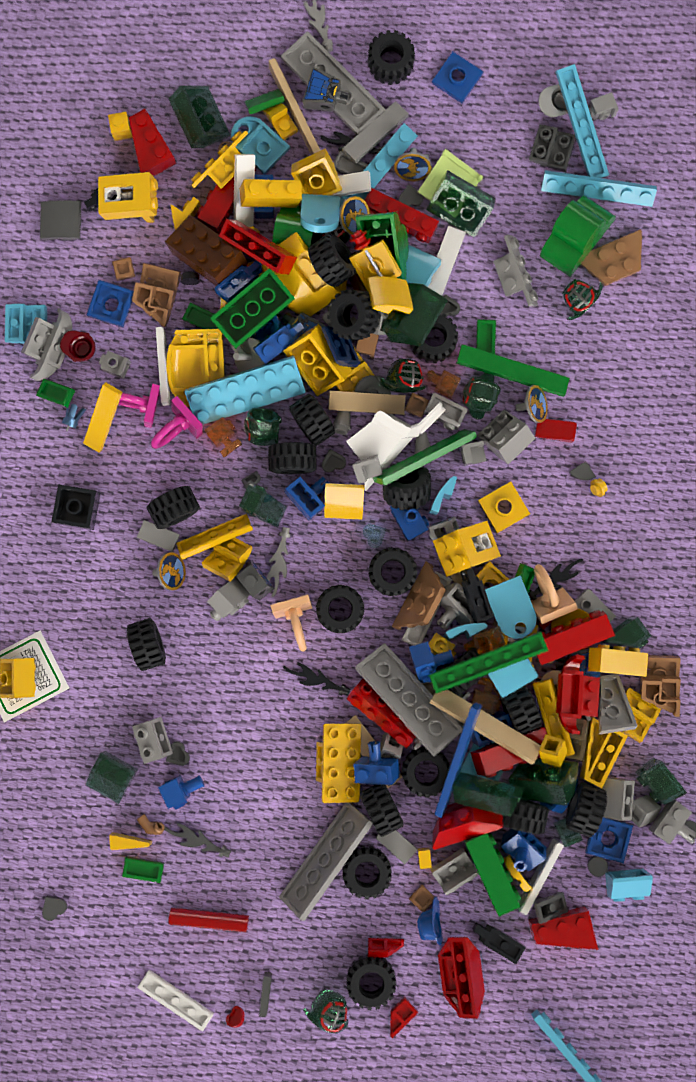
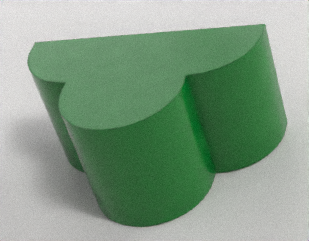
[540,196,616,277]
[272,205,316,248]
[355,212,409,290]

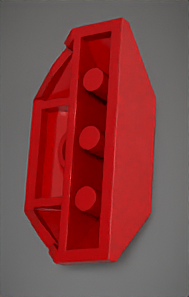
[432,795,503,850]
[438,937,485,1019]

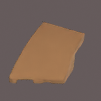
[132,263,181,327]
[640,655,681,717]

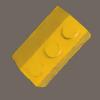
[283,324,353,396]

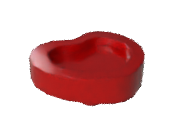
[226,1006,245,1028]

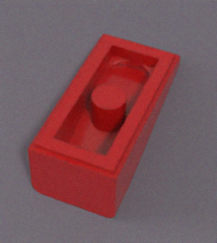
[535,419,577,443]

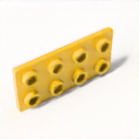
[190,130,248,189]
[316,724,361,803]

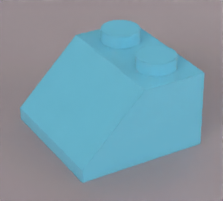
[605,869,653,902]

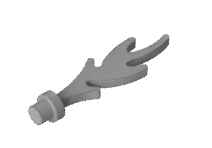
[304,0,333,53]
[267,527,291,597]

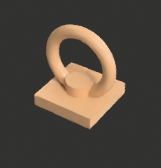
[531,564,578,624]
[270,595,312,652]

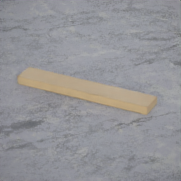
[269,58,320,155]
[429,690,541,764]

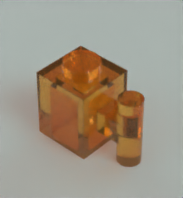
[426,370,461,399]
[204,417,243,457]
[464,626,506,654]
[471,677,501,715]

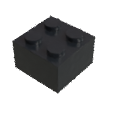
[51,484,101,530]

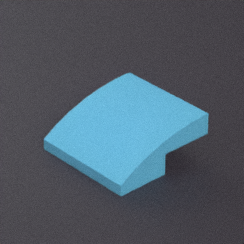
[406,245,441,294]
[5,304,47,344]
[429,476,457,516]
[443,623,487,641]
[488,659,538,698]

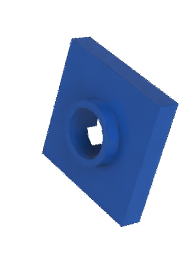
[432,52,484,104]
[86,280,134,328]
[585,817,633,864]

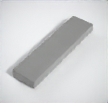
[342,101,409,164]

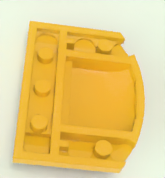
[262,232,341,316]
[166,329,225,407]

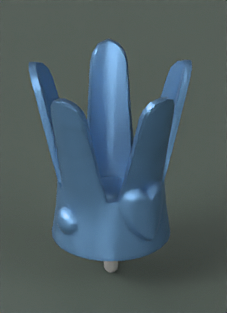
[62,404,86,431]

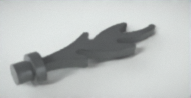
[164,823,231,858]

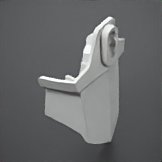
[346,402,446,491]

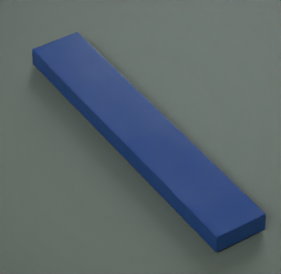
[434,703,482,818]

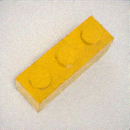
[239,179,302,208]
[588,644,648,677]

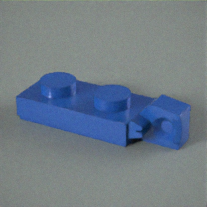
[214,260,262,303]
[253,321,304,364]

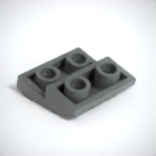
[529,124,576,172]
[40,200,81,241]

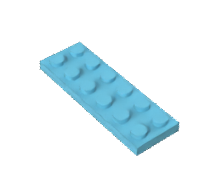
[184,356,306,425]

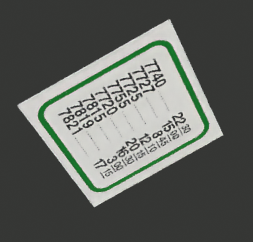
[0,631,69,722]

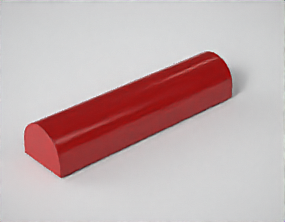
[168,907,249,932]

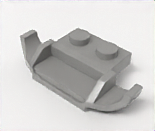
[21,308,72,381]

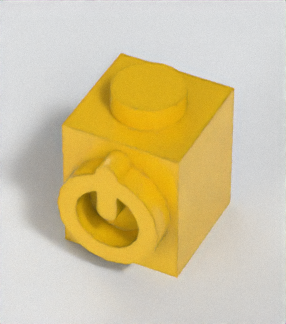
[429,633,456,665]

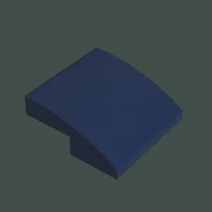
[321,326,361,367]

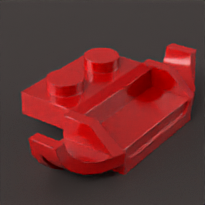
[556,655,600,735]

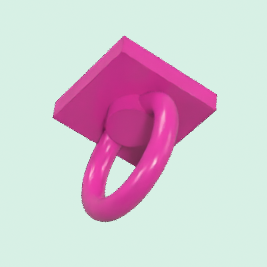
[118,384,160,428]
[151,396,203,449]

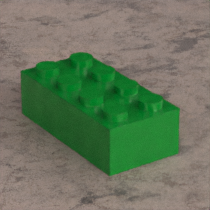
[210,268,295,349]
[464,832,521,917]

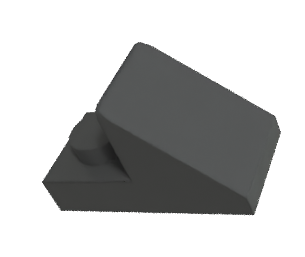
[534,892,568,924]

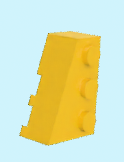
[580,717,628,788]

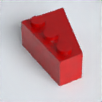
[129,109,176,177]
[528,906,598,950]

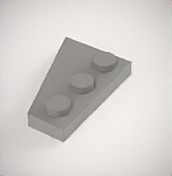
[599,674,637,734]

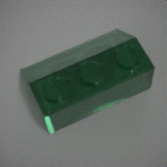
[168,86,231,148]
[426,170,496,237]
[382,283,447,346]
[508,758,579,806]
[453,772,524,817]

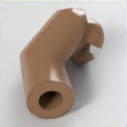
[137,814,165,835]

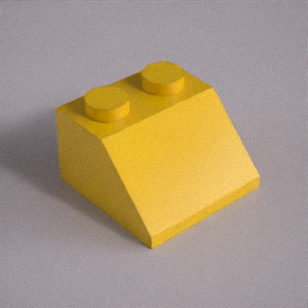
[291,148,342,196]
[0,658,36,698]

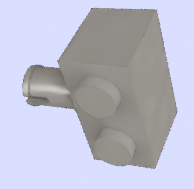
[207,577,250,621]
[437,582,473,630]
[649,798,696,845]

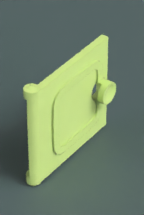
[418,149,483,219]

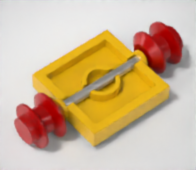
[349,229,402,292]

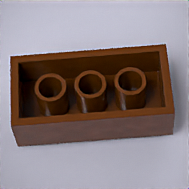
[164,215,248,286]

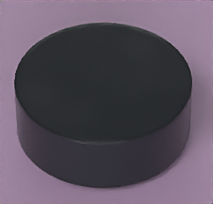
[181,271,200,285]

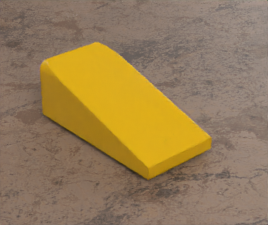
[109,832,152,850]

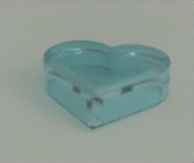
[363,524,386,548]

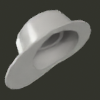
[538,84,568,117]

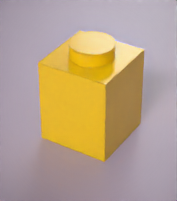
[108,111,133,141]
[539,734,568,768]

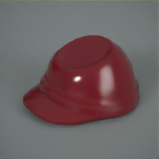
[60,330,96,362]

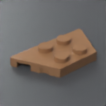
[580,229,642,286]
[392,562,446,630]

